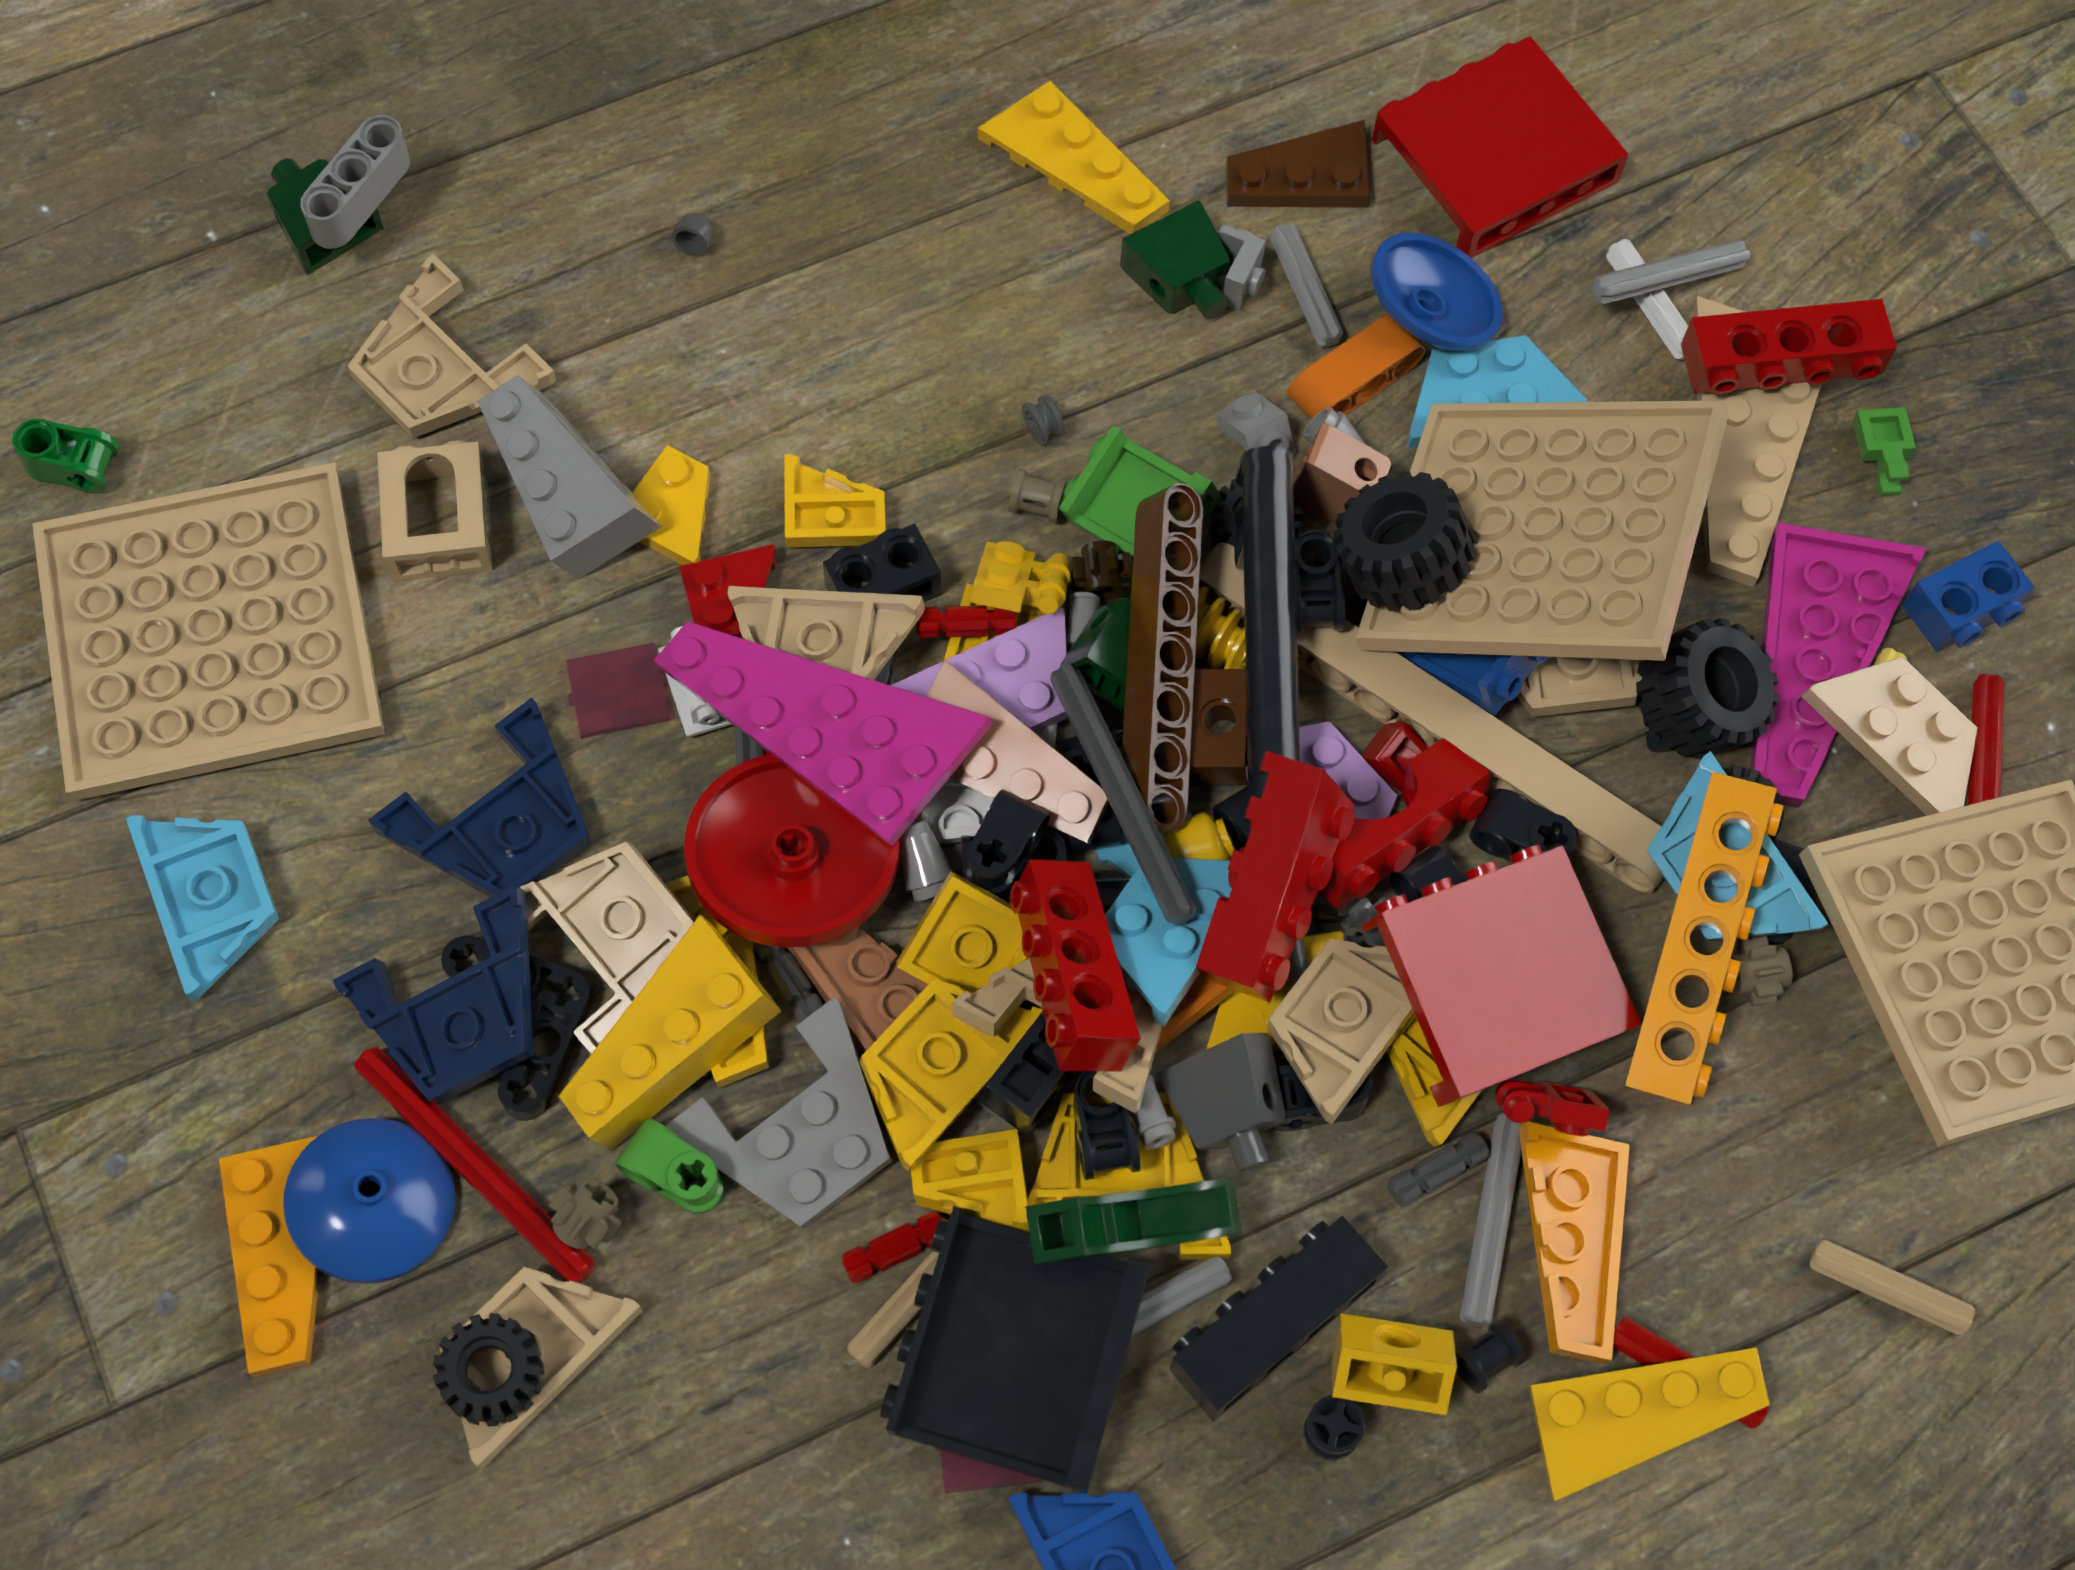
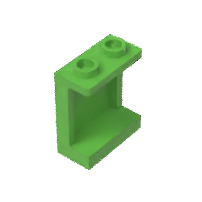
[1059,426,1222,560]

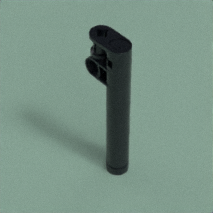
[1234,446,1300,804]

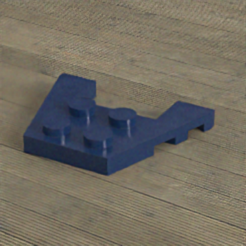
[368,698,592,898]
[333,885,533,1104]

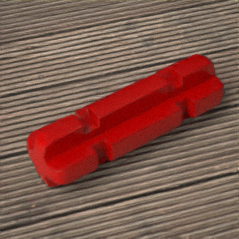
[916,605,1017,638]
[841,1211,942,1283]

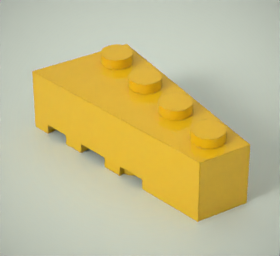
[559,914,781,1151]

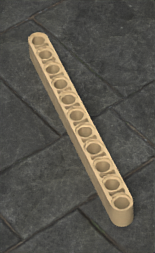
[1199,542,1663,893]

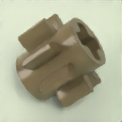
[1731,936,1793,1006]
[549,1179,622,1249]

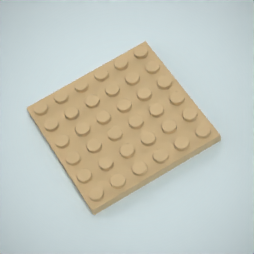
[1356,400,1729,661]
[32,462,385,801]
[1799,780,2075,1147]

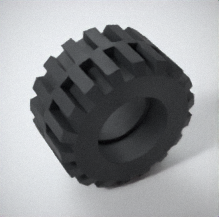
[1333,471,1475,611]
[1636,618,1779,759]

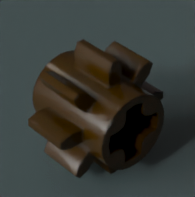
[1072,540,1132,603]

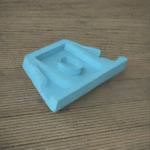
[1407,335,1589,448]
[1647,751,1828,941]
[126,815,279,1002]
[1105,858,1232,1026]

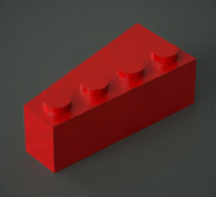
[1196,751,1355,1003]

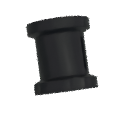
[1455,1320,1526,1394]

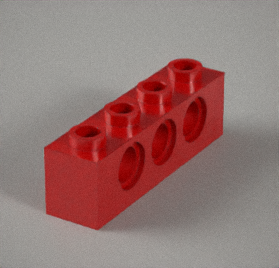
[1681,298,1897,395]
[1010,859,1141,1072]

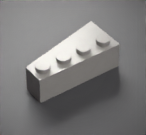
[477,375,662,579]

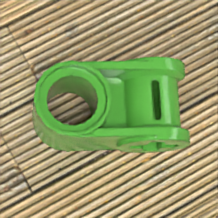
[614,1118,724,1214]

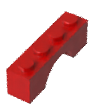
[1318,737,1490,910]

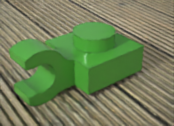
[1852,407,1916,495]

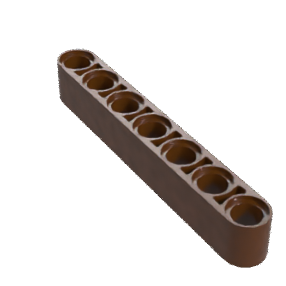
[1122,483,1203,835]

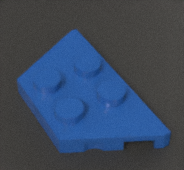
[1008,1492,1176,1570]

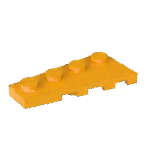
[1518,1121,1630,1364]
[219,1135,319,1378]

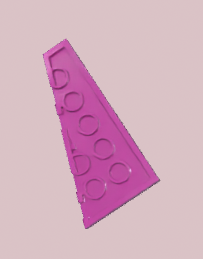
[1750,522,1927,808]
[654,621,993,846]

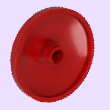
[684,754,900,947]

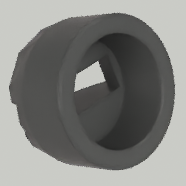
[671,213,713,256]

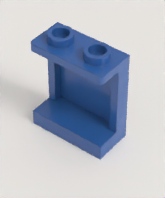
[1395,651,1549,715]

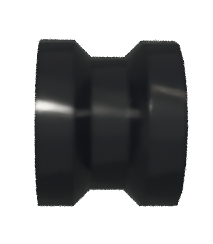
[1303,1395,1365,1461]

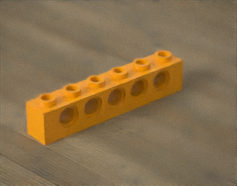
[1625,772,1784,1106]

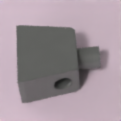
[1157,1033,1286,1173]

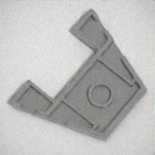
[665,997,892,1229]

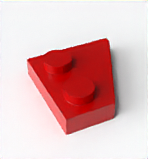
[679,544,777,639]

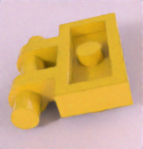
[970,541,1072,614]

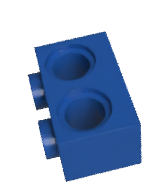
[1902,541,2035,652]

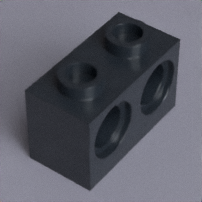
[823,523,941,602]
[983,1011,1076,1136]

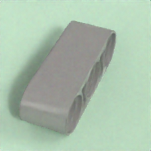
[300,115,410,249]

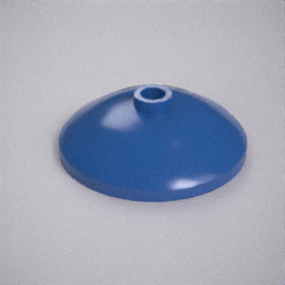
[1370,233,1503,351]
[283,1118,455,1284]

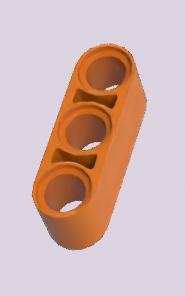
[1287,314,1425,420]

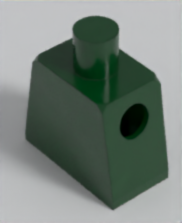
[266,158,384,275]
[1120,200,1230,319]
[1059,597,1161,713]

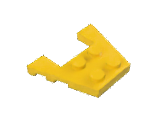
[1028,1093,1231,1260]

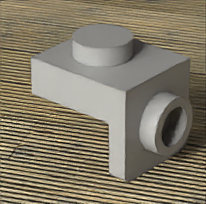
[1217,225,1266,311]
[1215,392,1295,455]

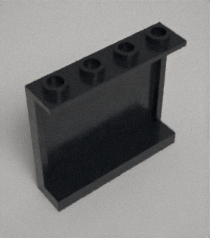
[880,1206,1151,1493]

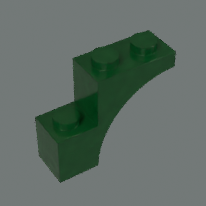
[1025,1177,1242,1264]

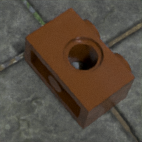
[1189,669,1248,785]

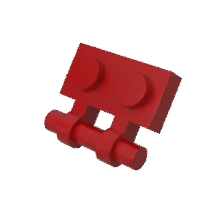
[1495,1079,1609,1136]

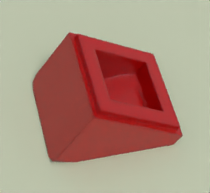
[1360,721,1429,792]

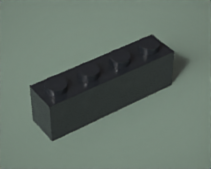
[1169,1216,1388,1422]

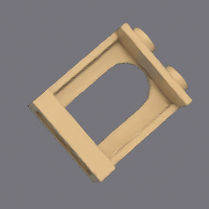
[377,440,493,582]

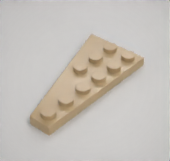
[1692,296,1822,587]

